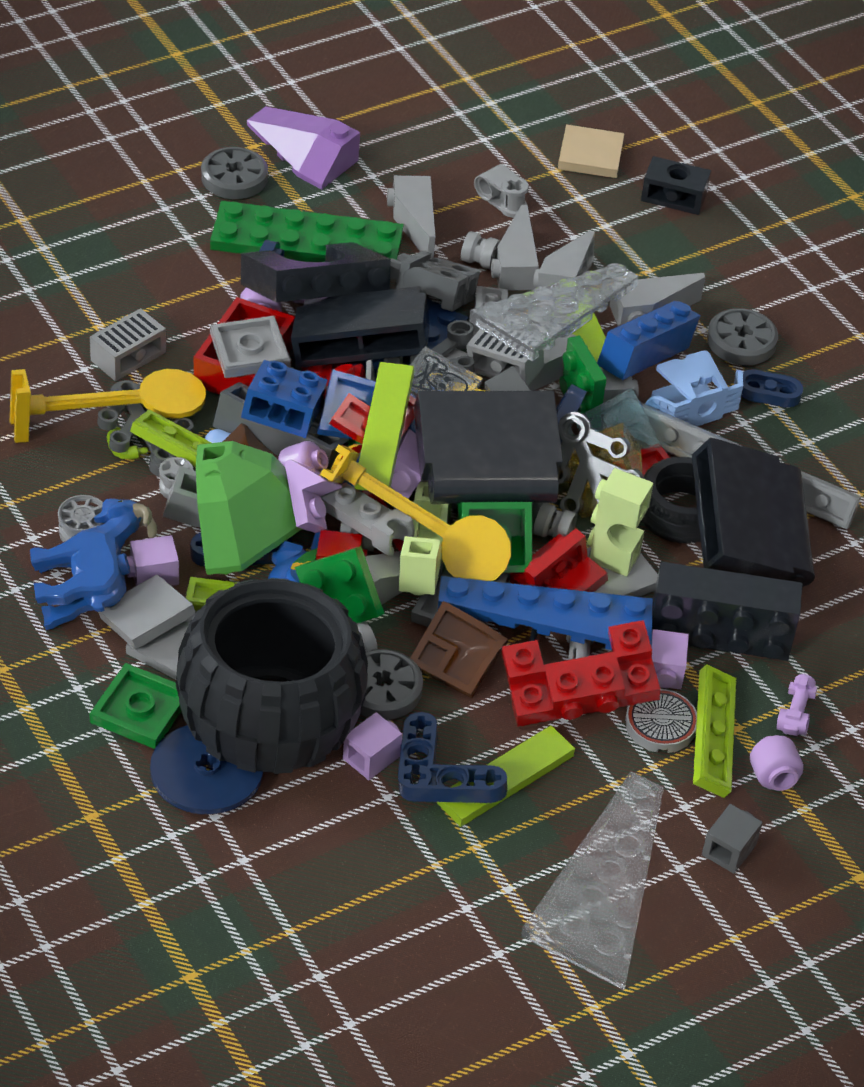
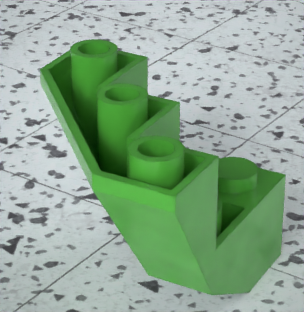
[196,441,302,575]

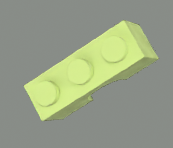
[587,468,654,577]

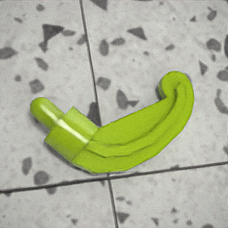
[107,427,148,460]

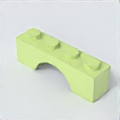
[399,482,451,595]

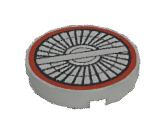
[625,688,697,753]

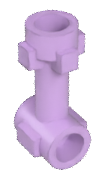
[777,674,817,736]

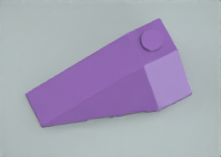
[247,106,360,190]

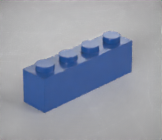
[597,301,701,380]

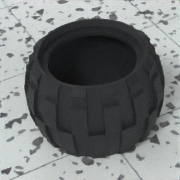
[176,578,368,774]

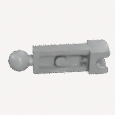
[321,482,414,555]

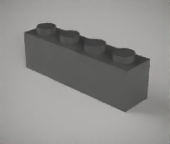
[213,382,350,470]

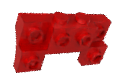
[502,620,661,727]

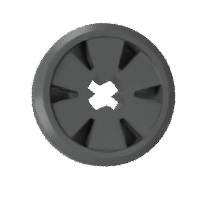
[201,147,268,199]
[707,308,778,365]
[360,649,423,720]

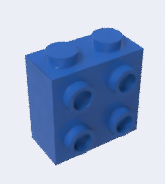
[241,360,328,438]

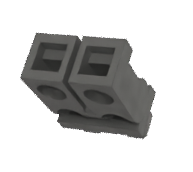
[390,251,480,312]

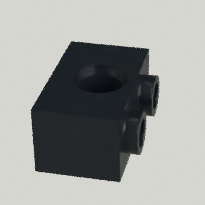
[641,156,711,215]

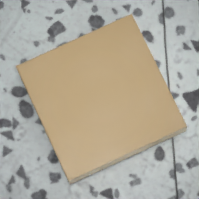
[558,124,624,178]

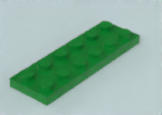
[210,201,404,262]

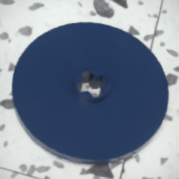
[150,725,263,814]

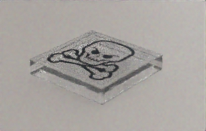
[410,346,483,399]

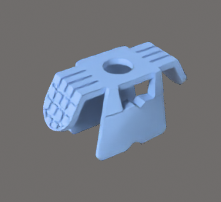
[645,350,743,426]

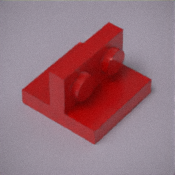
[510,528,608,592]

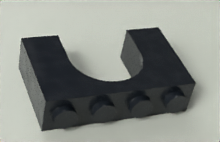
[241,242,391,303]

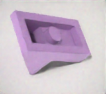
[284,459,342,533]

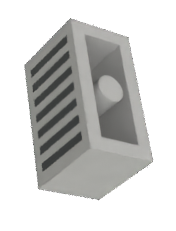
[90,308,166,381]
[466,323,544,387]

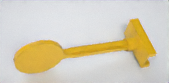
[9,369,206,443]
[320,444,511,581]

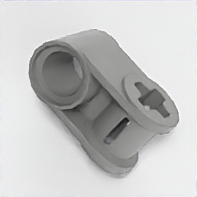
[474,164,529,218]

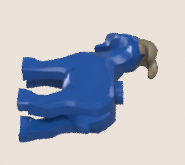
[30,498,157,630]

